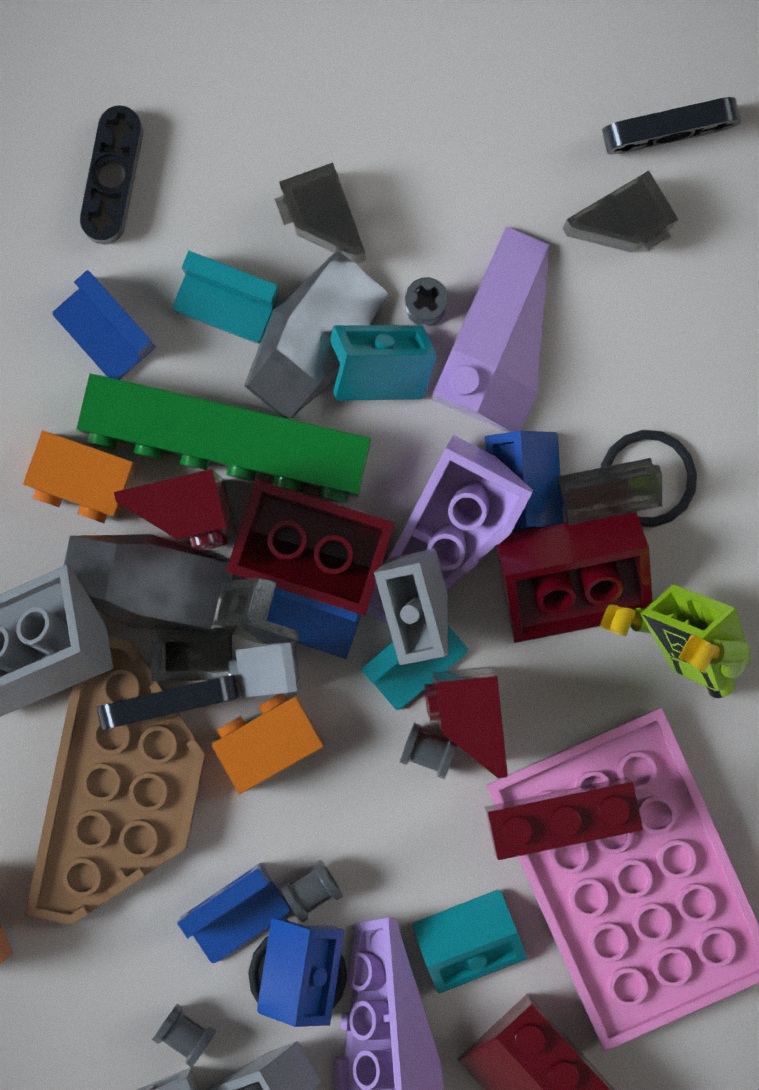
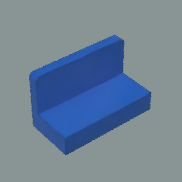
[53,270,156,380]
[485,431,564,529]
[256,586,362,659]
[177,863,290,963]
[257,918,345,1027]

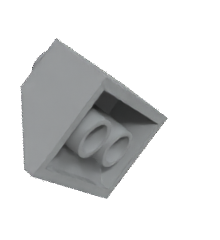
[0,565,113,717]

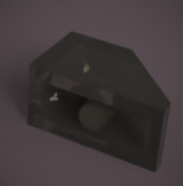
[274,162,366,263]
[562,171,679,253]

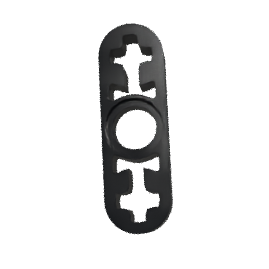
[602,97,741,155]
[80,105,143,245]
[96,675,239,730]

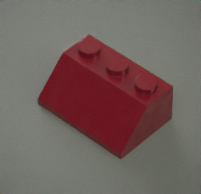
[114,469,237,551]
[226,479,395,616]
[496,509,653,643]
[424,667,508,778]
[458,994,616,1090]

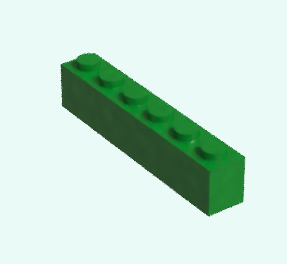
[76,373,371,503]

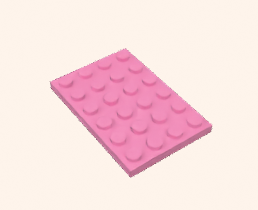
[486,707,759,1052]

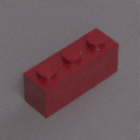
[485,777,643,860]

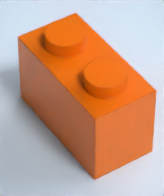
[23,430,138,523]
[211,693,325,795]

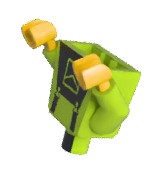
[600,584,751,698]

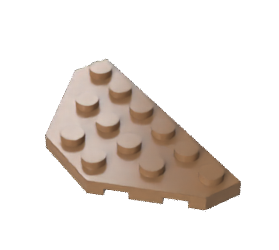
[25,636,206,925]

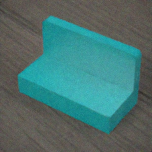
[173,250,280,344]
[330,325,437,401]
[361,625,468,710]
[413,890,528,994]

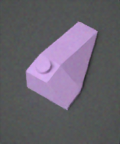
[432,226,549,432]
[367,434,533,624]
[333,917,444,1090]

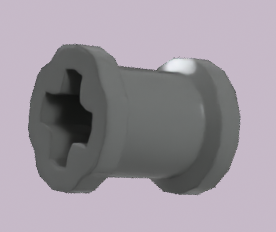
[405,277,448,326]
[399,722,457,779]
[280,860,343,922]
[152,1004,216,1068]

